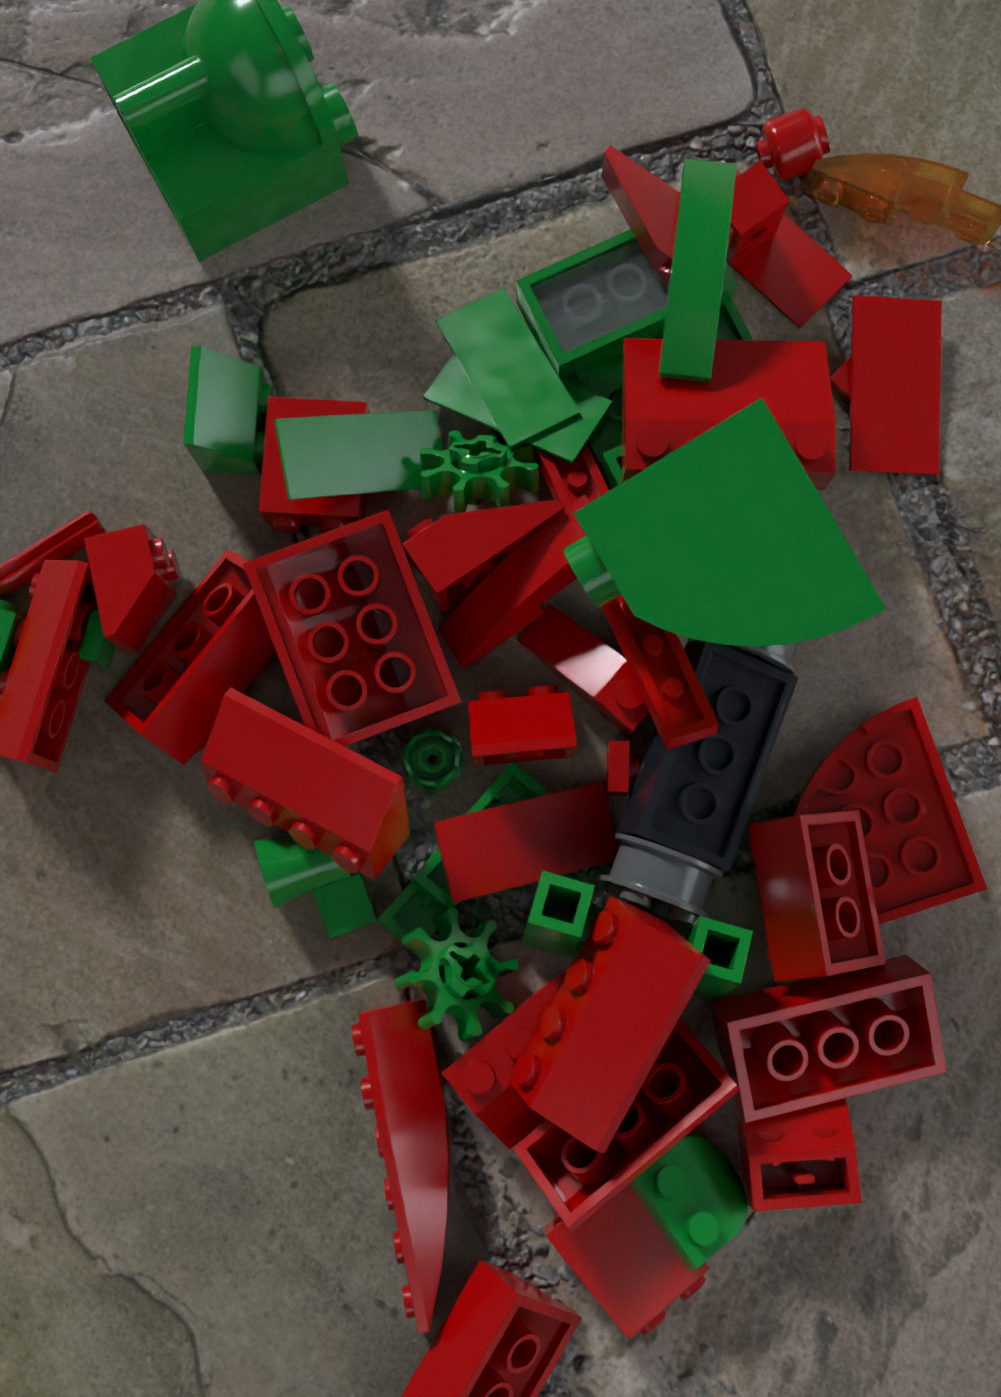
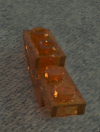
[804,153,1001,246]

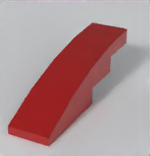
[439,494,590,670]

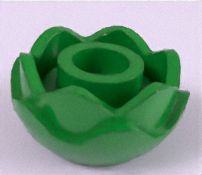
[401,727,464,790]

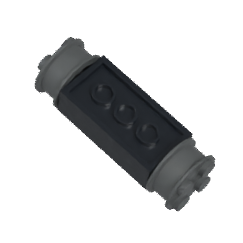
[599,638,799,925]

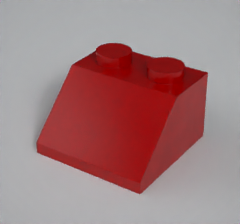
[84,524,180,655]
[468,685,577,767]

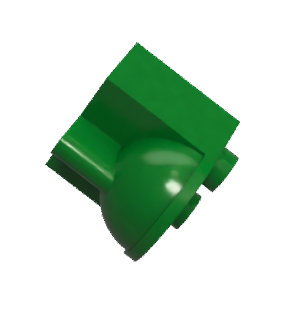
[90,0,358,262]

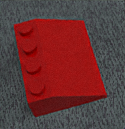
[622,338,836,491]
[243,510,461,747]

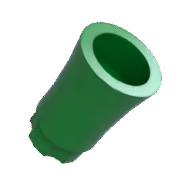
[254,835,351,909]

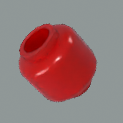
[755,108,830,181]

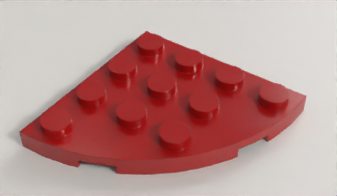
[791,696,988,925]

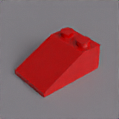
[402,499,565,615]

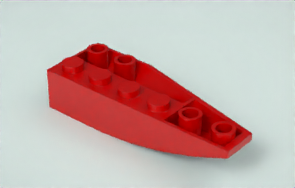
[352,997,450,1334]

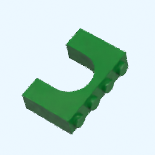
[521,871,753,1001]

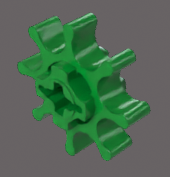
[420,429,539,513]
[395,907,519,1042]

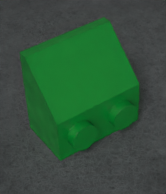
[183,346,274,476]

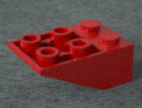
[735,1098,862,1212]

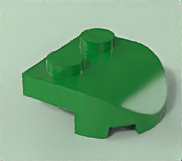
[629,1136,748,1270]

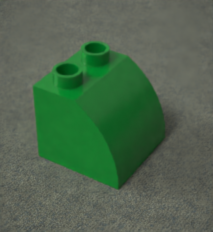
[563,398,887,647]

